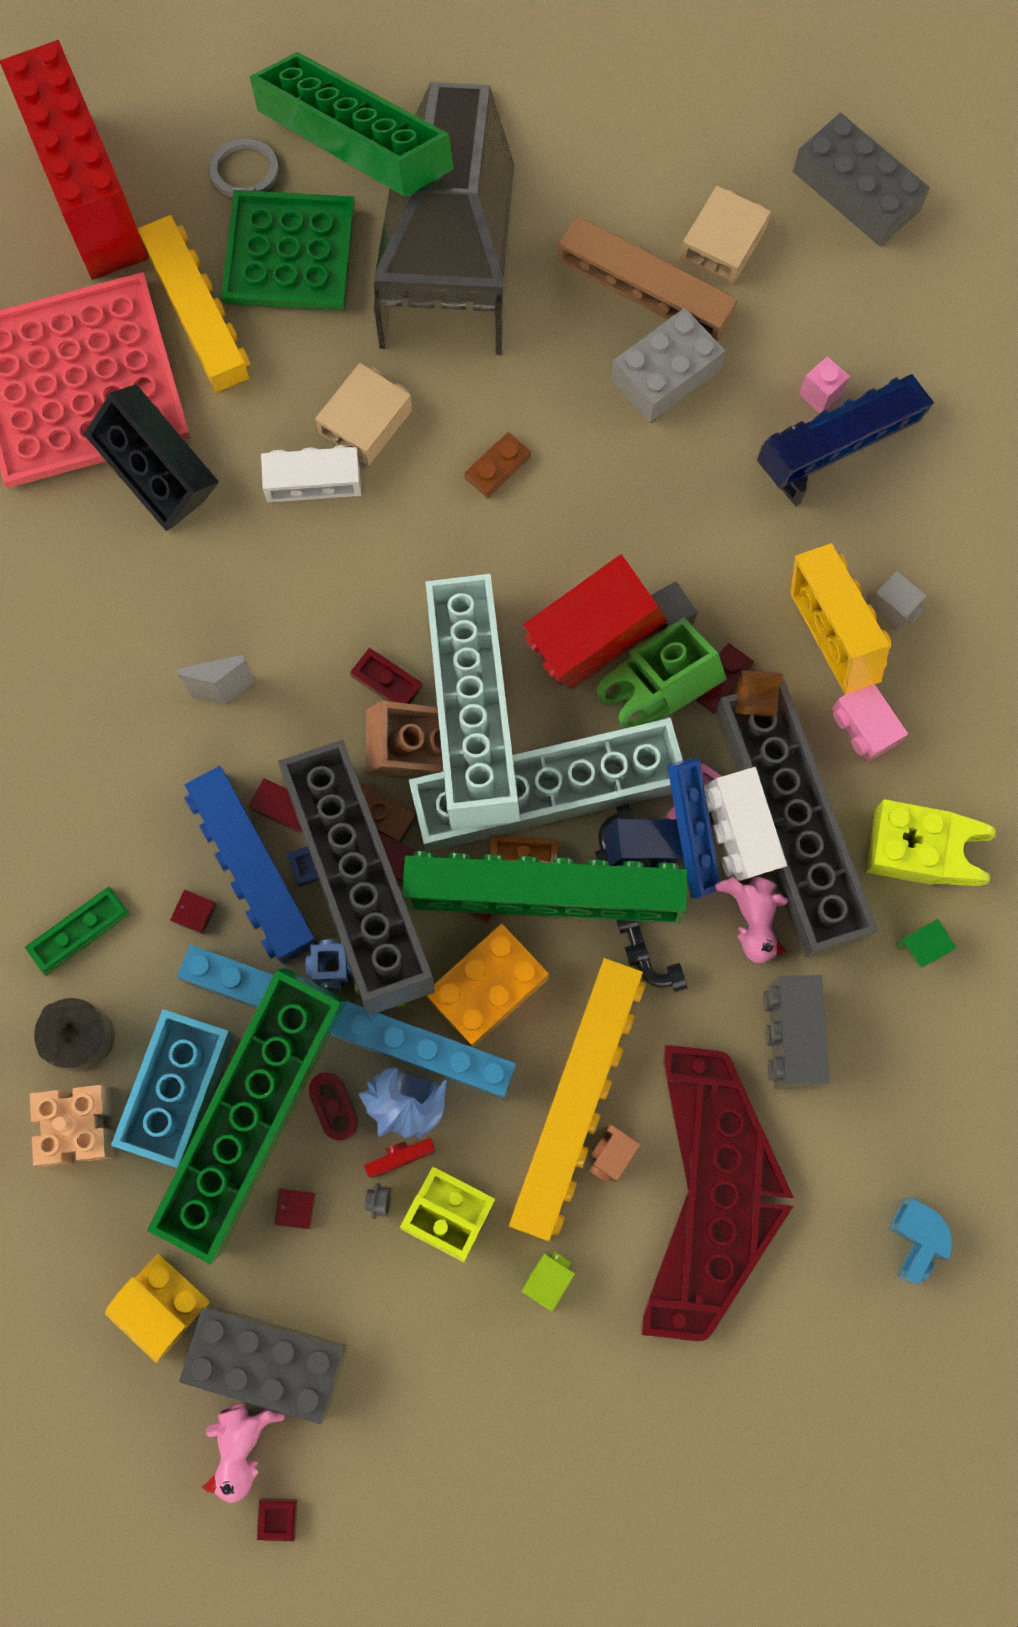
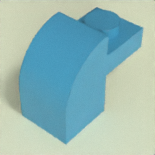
[888,1198,952,1285]

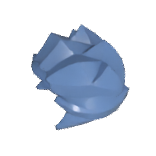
[359,1067,447,1139]

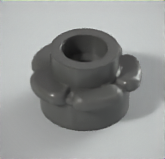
[365,1183,391,1219]

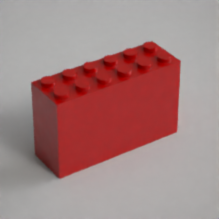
[0,39,148,280]

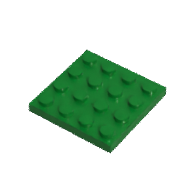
[221,190,355,311]

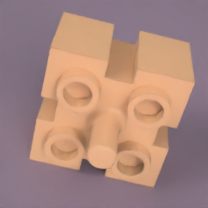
[30,1085,115,1167]

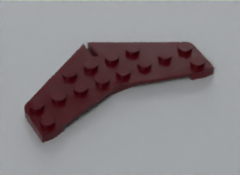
[641,1045,794,1341]

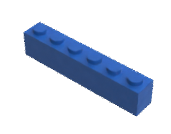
[184,766,318,964]

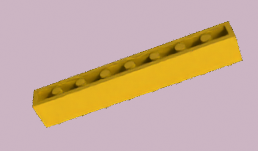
[509,958,646,1242]

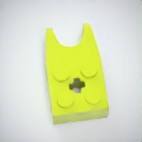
[865,799,996,886]

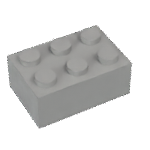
[610,308,726,423]

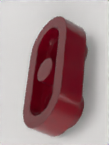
[309,1072,358,1141]

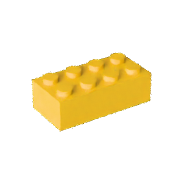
[790,543,891,695]

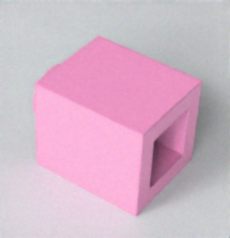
[799,356,850,415]

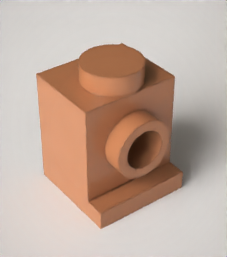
[589,1125,641,1183]

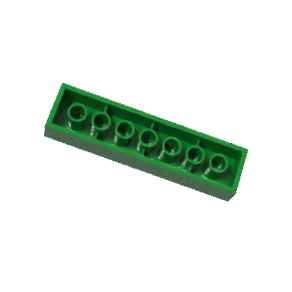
[249,52,454,197]
[402,851,687,923]
[147,968,348,1265]

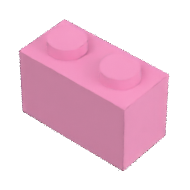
[832,684,908,762]

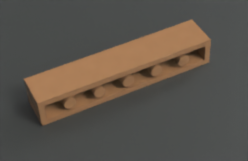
[557,216,738,342]

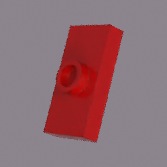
[364,1137,436,1178]

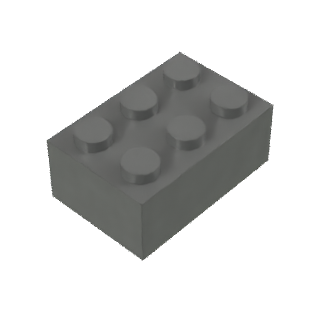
[763,975,830,1089]

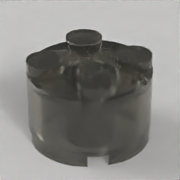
[34,998,115,1072]

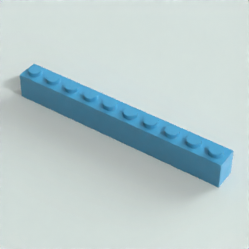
[176,944,516,1100]

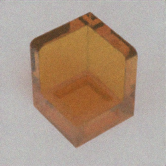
[736,670,783,716]

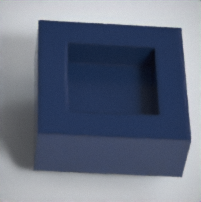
[287,847,319,887]

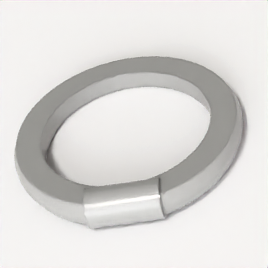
[209,139,280,199]

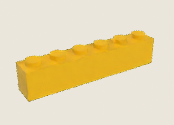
[137,214,251,393]

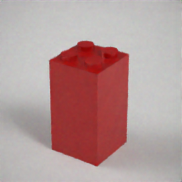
[523,554,668,689]

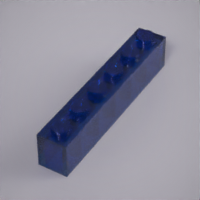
[758,374,934,489]

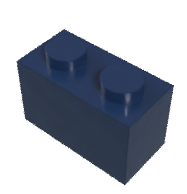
[603,819,683,868]

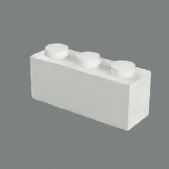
[261,445,362,503]

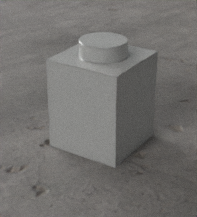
[869,571,926,629]

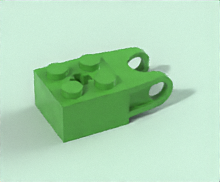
[596,617,727,729]

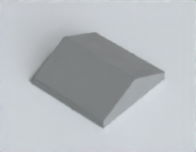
[177,655,255,704]

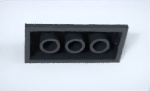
[84,384,219,531]

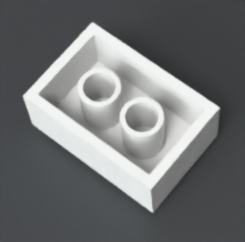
[704,767,787,881]

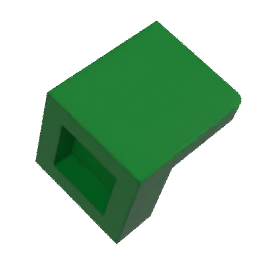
[896,919,956,968]

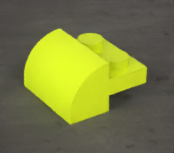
[400,1166,495,1263]

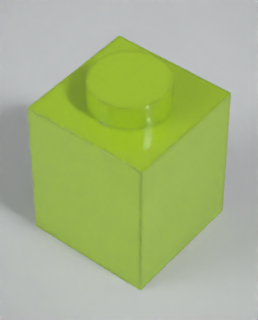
[521,1251,575,1312]

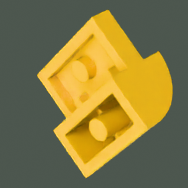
[105,1254,210,1364]

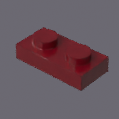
[695,642,754,714]
[350,647,423,704]

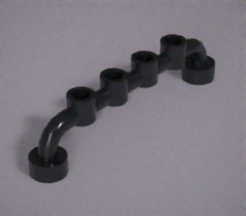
[595,803,688,993]

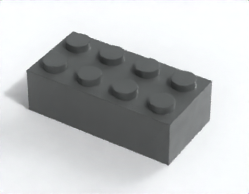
[793,112,930,247]
[179,1305,347,1424]

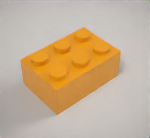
[426,923,549,1048]

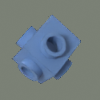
[305,939,352,991]

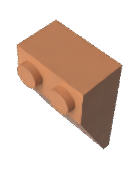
[366,701,444,777]

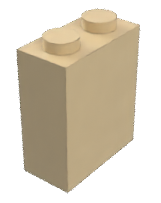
[680,185,771,285]
[315,363,412,466]

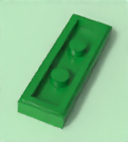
[24,886,131,976]

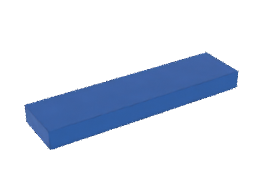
[667,758,720,898]

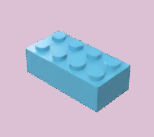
[111,1009,236,1168]

